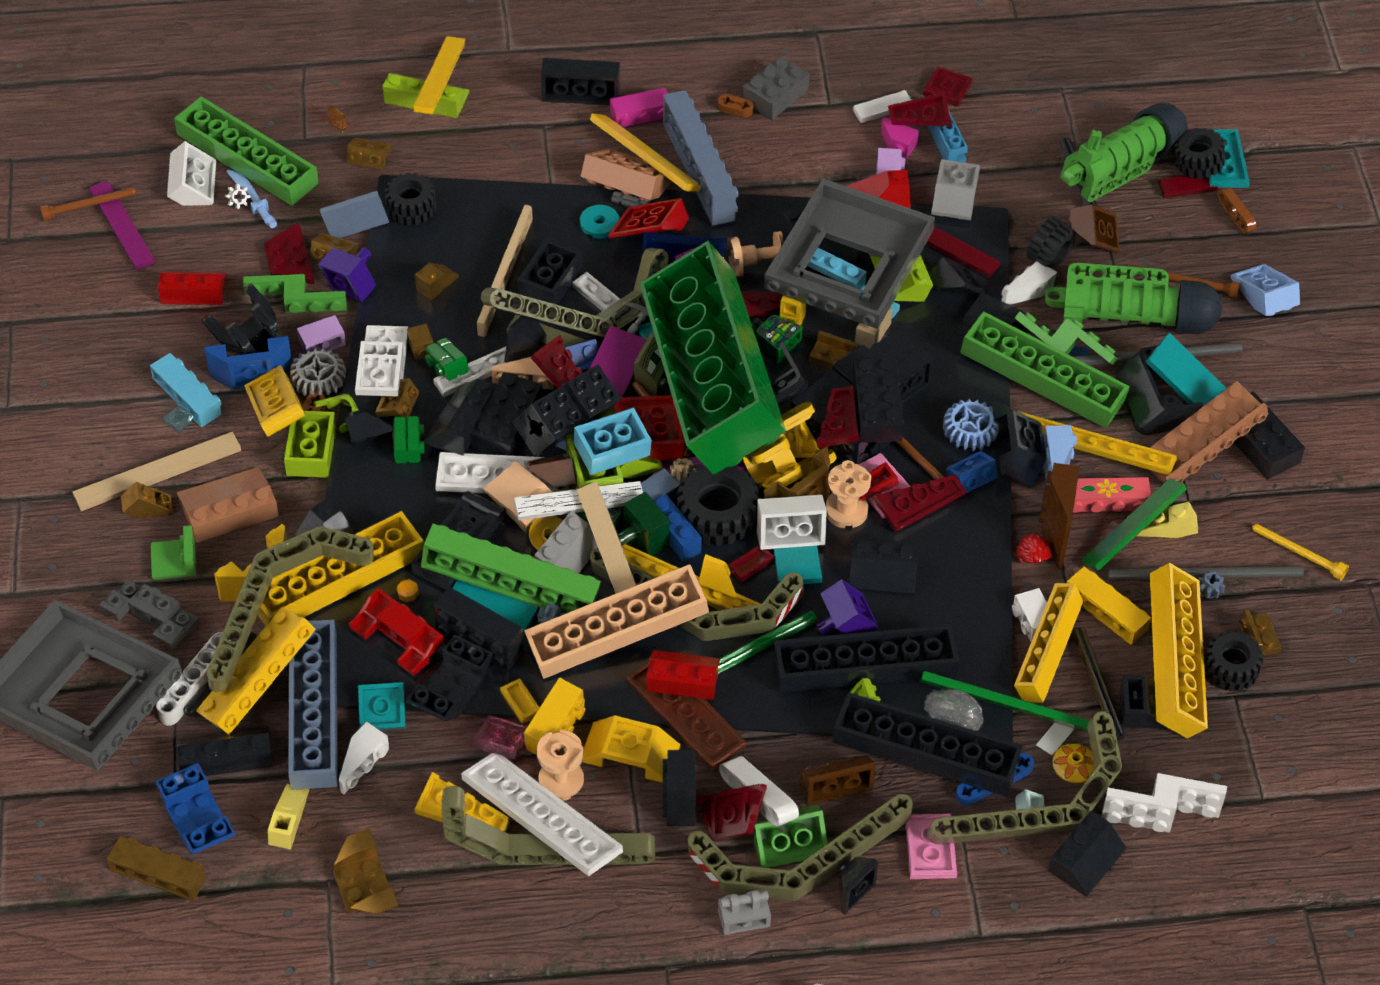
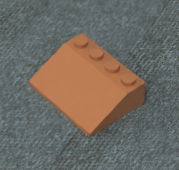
[580,148,672,202]
[177,467,279,543]

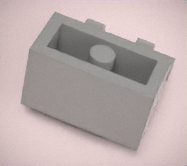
[718,890,771,935]

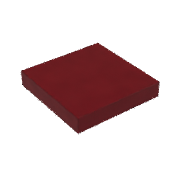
[923,66,973,107]

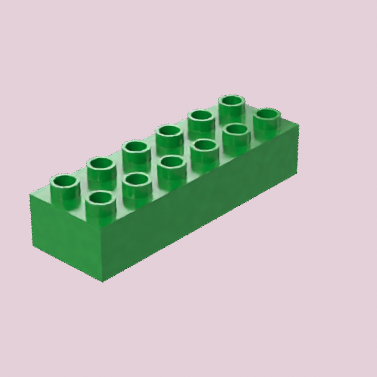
[640,241,786,475]

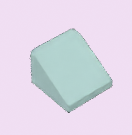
[1015,789,1045,810]

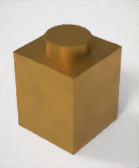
[407,324,433,360]

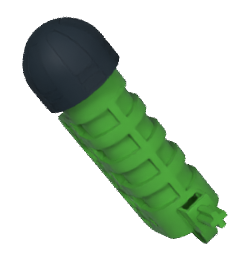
[1060,103,1188,202]
[1045,263,1222,334]

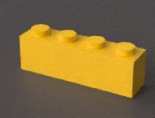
[1067,566,1151,645]

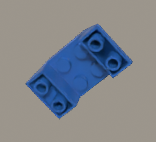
[204,336,292,390]
[155,763,236,855]

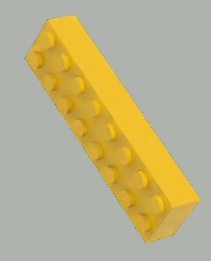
[250,511,424,626]
[1150,562,1208,739]

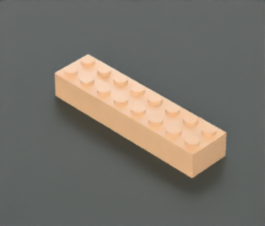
[524,564,709,679]

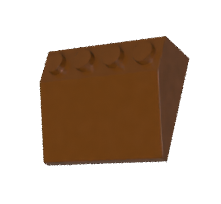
[1039,463,1080,570]

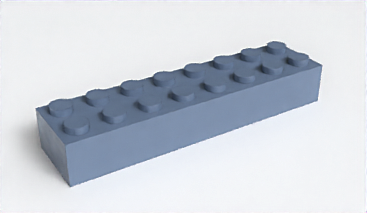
[663,90,738,226]
[289,620,338,790]

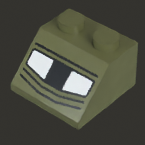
[634,333,667,396]

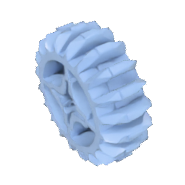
[943,399,1000,451]

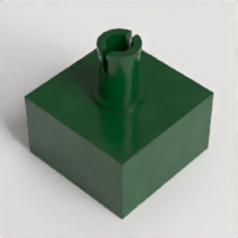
[617,492,670,556]

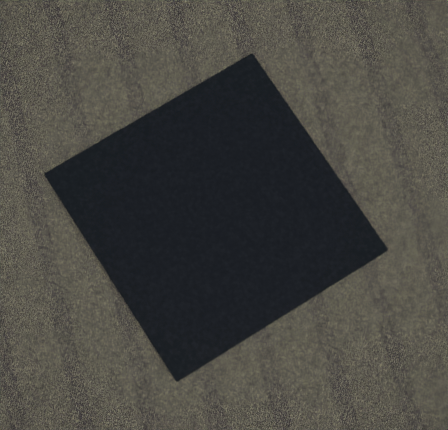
[305,175,1013,742]

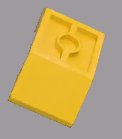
[214,524,289,602]
[582,716,680,783]

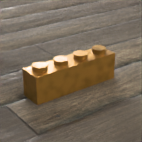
[107,836,207,902]

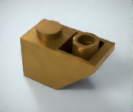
[121,482,173,519]

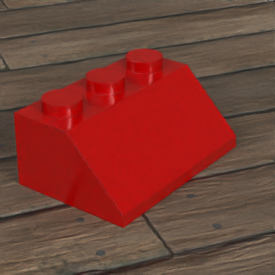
[158,271,226,305]
[647,650,720,700]

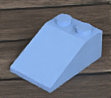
[1231,264,1300,316]
[1043,425,1077,484]

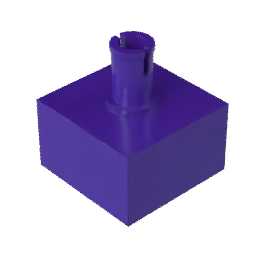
[318,247,376,303]
[817,579,879,636]

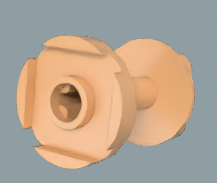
[728,231,783,278]
[826,460,871,528]
[537,730,584,801]

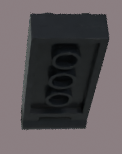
[411,491,506,590]

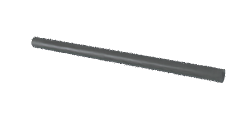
[1073,342,1243,365]
[1107,566,1304,580]

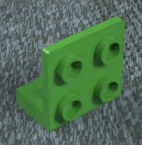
[151,525,196,580]

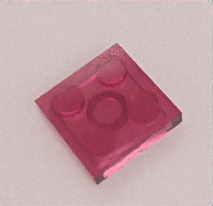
[472,715,527,760]

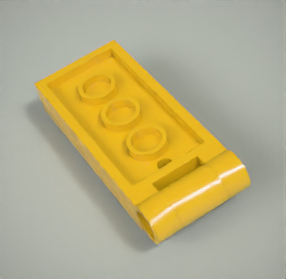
[244,365,305,437]

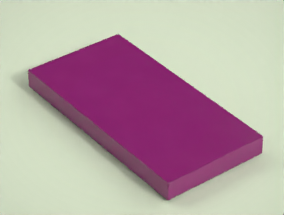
[590,326,647,397]

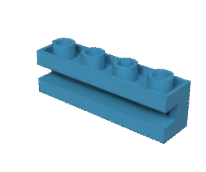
[927,93,968,163]

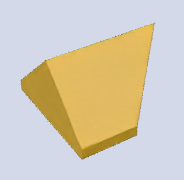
[698,555,738,599]

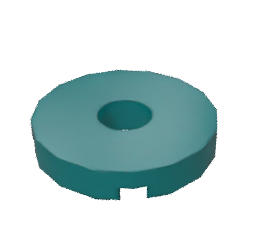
[580,205,619,239]

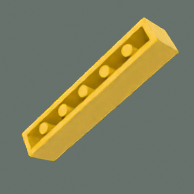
[1014,583,1084,703]

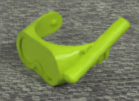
[314,394,361,433]

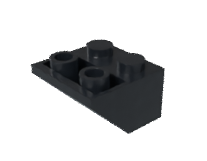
[1119,675,1167,729]

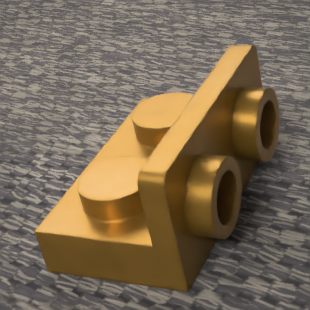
[347,137,392,170]
[310,233,358,262]
[809,331,857,369]
[376,378,419,418]
[1239,610,1282,656]

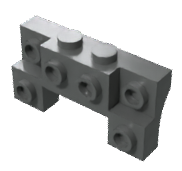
[99,580,200,651]

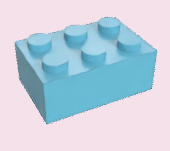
[573,408,652,475]

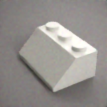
[167,141,216,206]

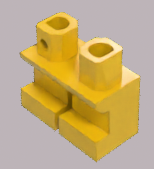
[779,295,807,326]

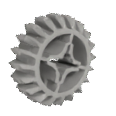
[290,348,346,397]

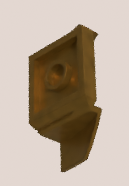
[764,447,830,503]
[333,828,399,915]

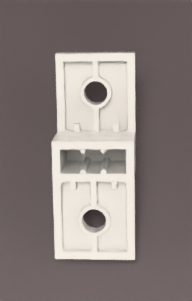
[355,325,408,396]
[1101,773,1227,832]

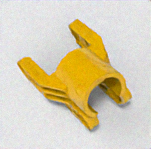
[742,402,837,488]

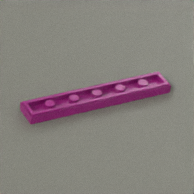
[89,180,155,270]

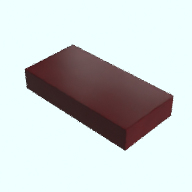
[728,545,775,583]

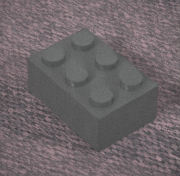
[743,56,810,121]

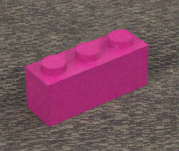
[610,88,668,127]

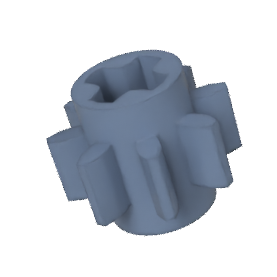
[1198,572,1225,599]
[537,604,564,624]

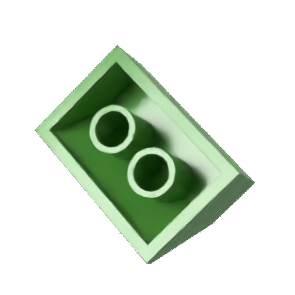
[752,804,828,868]

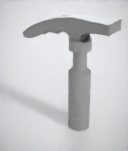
[623,302,649,335]

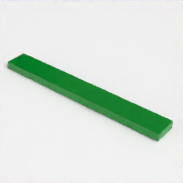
[920,671,1090,732]

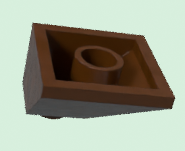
[524,454,576,490]

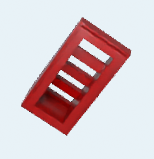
[859,462,899,501]

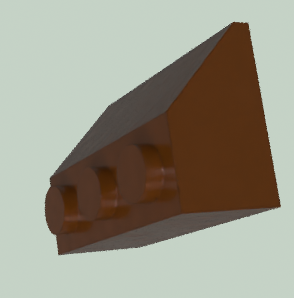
[1069,205,1120,253]
[799,756,876,806]

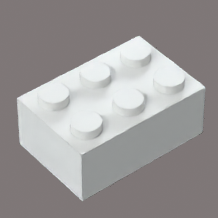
[757,495,826,550]

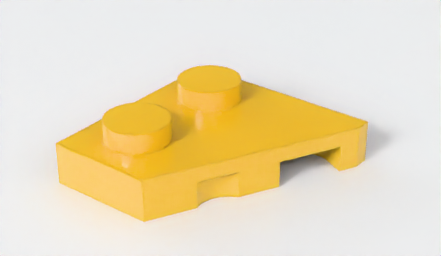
[783,421,820,458]

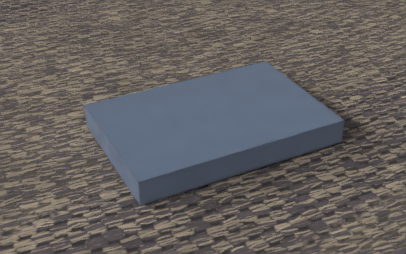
[320,191,389,238]

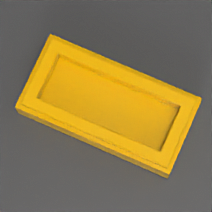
[500,678,540,725]

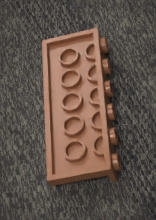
[1150,381,1268,484]

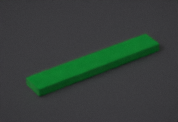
[1081,478,1187,571]

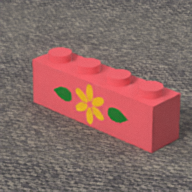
[1073,477,1151,513]

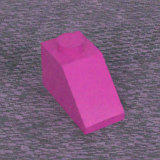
[881,117,919,159]

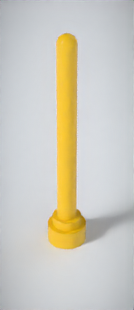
[1252,524,1349,581]

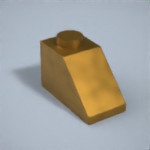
[415,263,459,301]

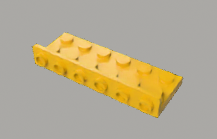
[196,606,316,735]

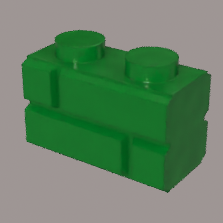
[425,338,469,381]
[394,416,425,464]

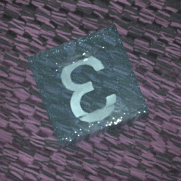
[163,406,194,433]

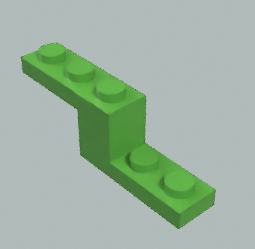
[243,274,347,313]
[1015,312,1118,365]

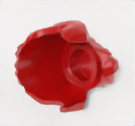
[1016,533,1052,564]

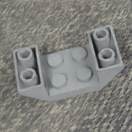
[931,159,980,220]

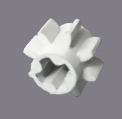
[224,184,251,209]

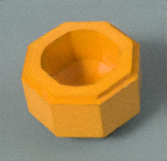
[397,579,419,602]

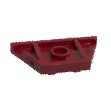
[263,223,315,284]
[696,783,767,841]

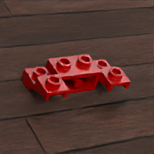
[349,588,444,676]

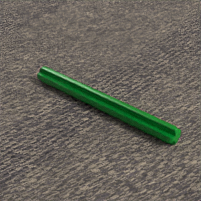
[718,611,817,674]

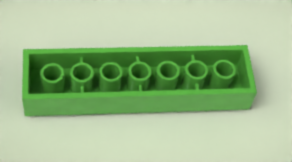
[174,97,319,206]
[960,311,1130,428]
[421,524,601,614]

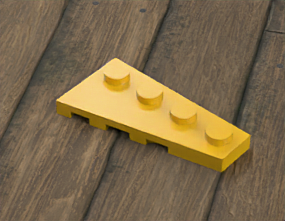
[415,772,510,832]

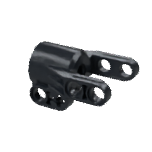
[201,283,282,355]

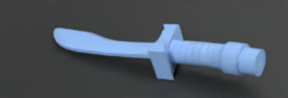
[227,170,277,228]

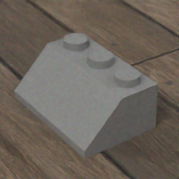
[533,511,598,574]

